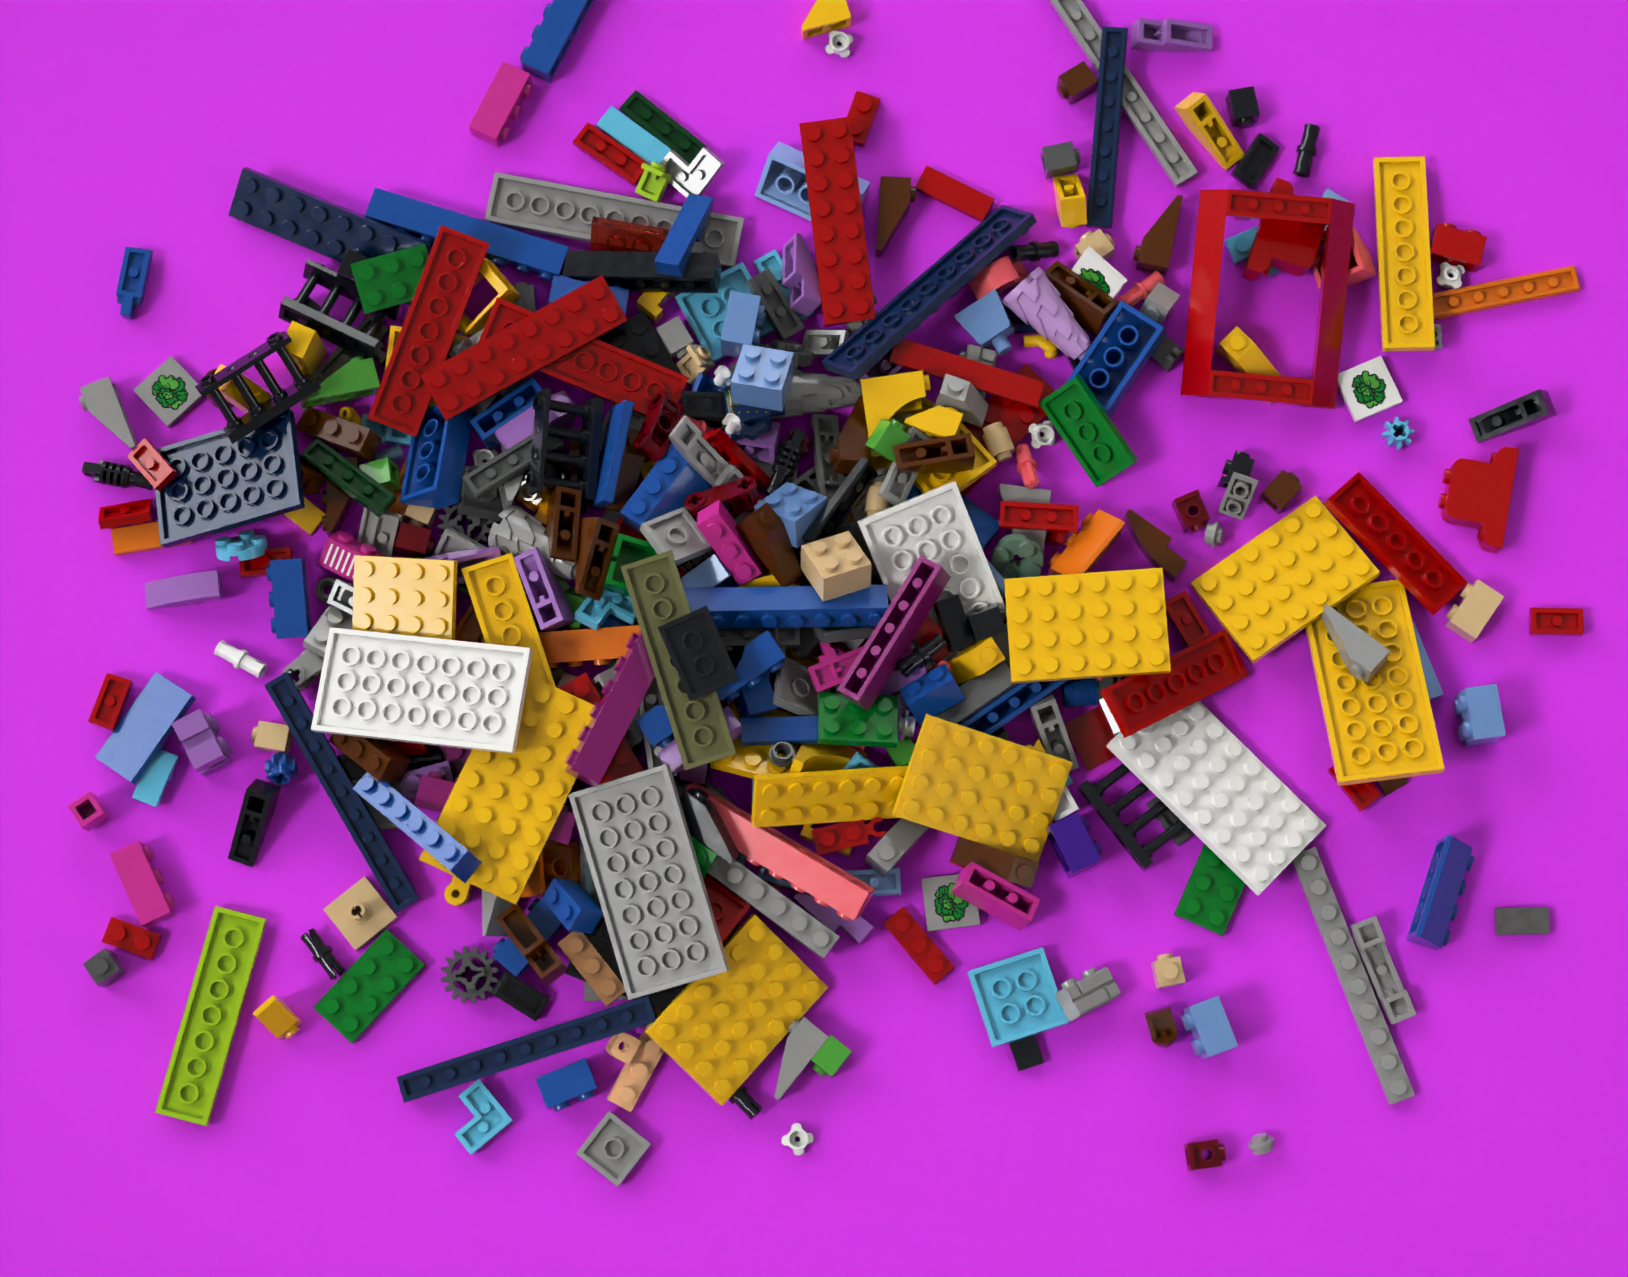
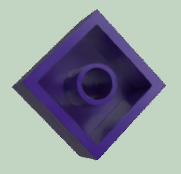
[1046,812,1103,879]

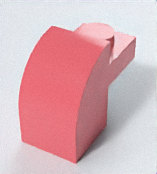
[968,256,1029,300]

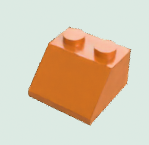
[521,841,581,898]

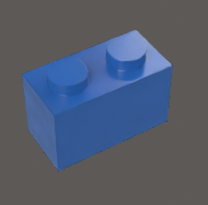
[899,663,965,725]
[542,878,603,934]
[536,1058,599,1112]

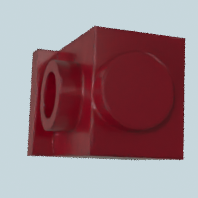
[1172,489,1210,533]
[1184,1139,1226,1171]

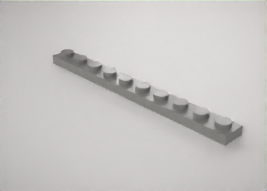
[1049,0,1198,188]
[1292,847,1415,1105]

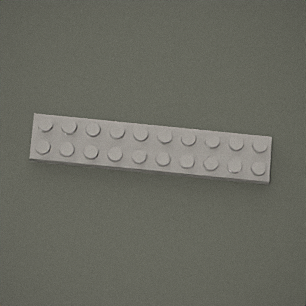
[484,172,744,268]

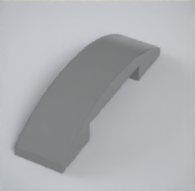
[669,416,747,487]
[1350,916,1417,1025]

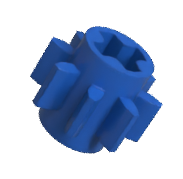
[265,752,298,785]

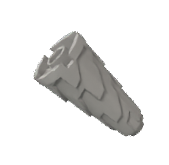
[771,370,863,420]
[488,505,576,580]

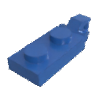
[116,246,153,320]

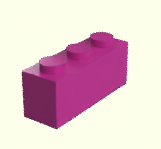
[469,61,534,147]
[696,499,763,586]
[109,840,176,928]
[951,862,1041,930]

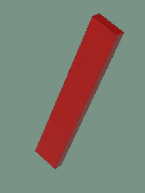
[889,339,1044,408]

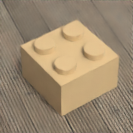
[800,531,872,602]

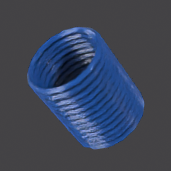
[1062,678,1099,708]

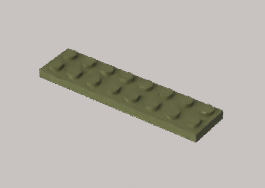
[621,550,737,771]

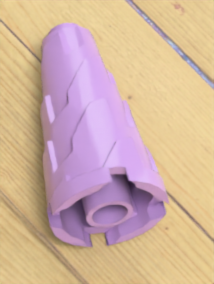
[1001,267,1092,361]

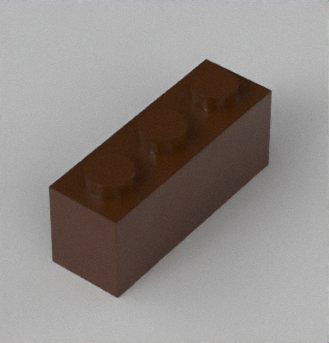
[296,407,382,462]
[329,734,411,782]

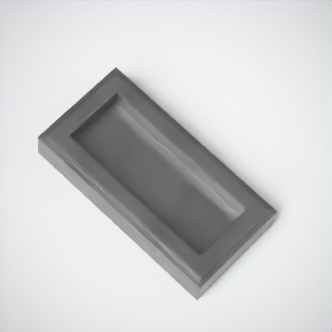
[1494,907,1550,935]

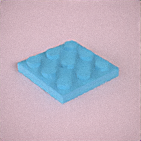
[675,262,775,363]
[967,947,1069,1048]

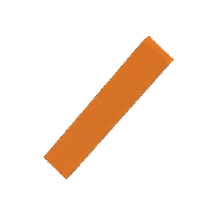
[1432,265,1581,320]

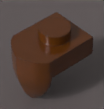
[1145,1006,1178,1048]

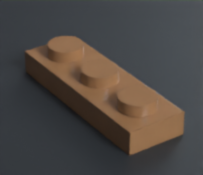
[557,932,626,1007]

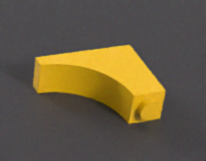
[860,370,931,457]
[789,744,867,773]

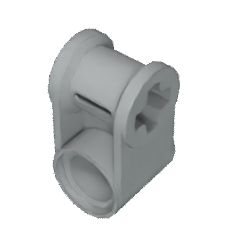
[282,649,324,691]

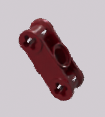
[634,390,684,462]
[684,476,763,523]

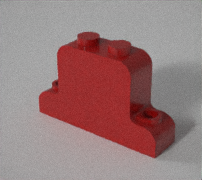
[1241,178,1326,281]
[1438,447,1519,553]

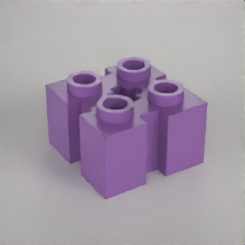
[171,709,233,777]

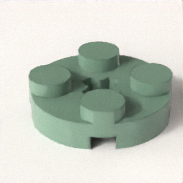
[992,534,1044,579]

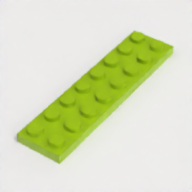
[155,906,267,1126]

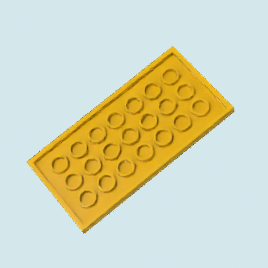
[1306,579,1445,786]
[419,675,594,905]

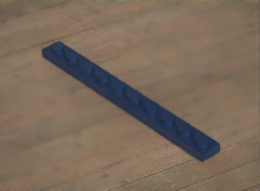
[264,672,420,913]
[396,996,657,1103]

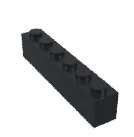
[563,249,722,293]

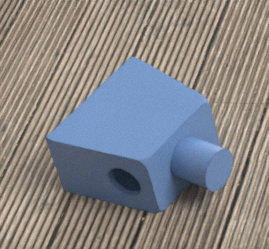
[954,289,1015,356]

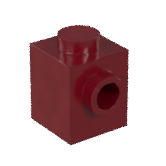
[395,522,435,558]

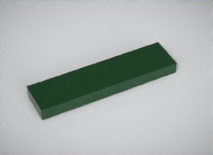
[619,90,713,164]
[300,437,397,518]

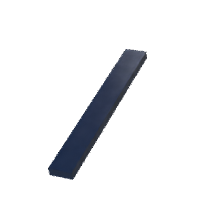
[1086,27,1128,229]

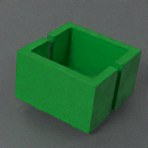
[603,533,658,597]

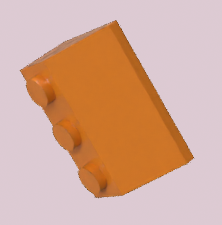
[1048,509,1125,575]

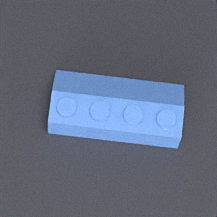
[754,141,871,221]

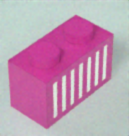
[318,531,383,583]

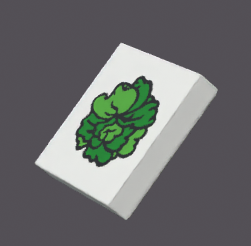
[1072,246,1128,299]
[1337,356,1403,423]

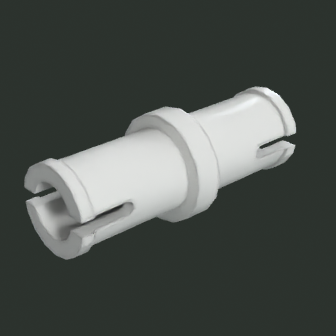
[214,640,268,679]

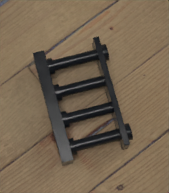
[278,259,401,359]
[195,331,321,444]
[526,388,604,504]
[1078,763,1193,872]

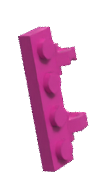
[807,626,913,693]

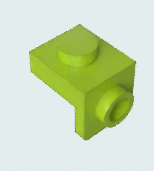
[635,161,672,202]

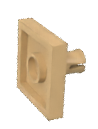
[323,876,398,951]

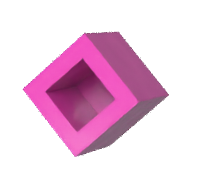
[68,791,111,831]

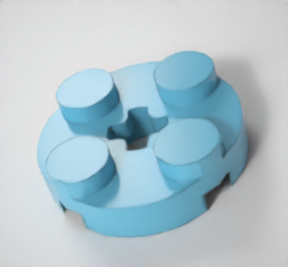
[215,530,268,561]

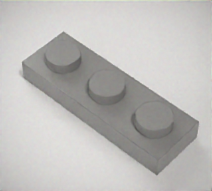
[878,427,931,506]

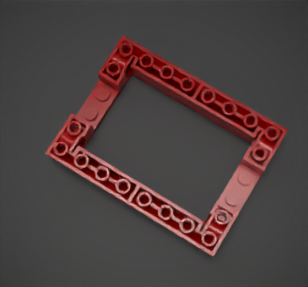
[1180,189,1355,409]

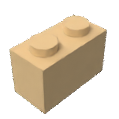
[1445,579,1504,643]

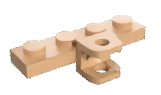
[606,1009,664,1112]

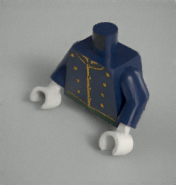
[714,365,785,441]

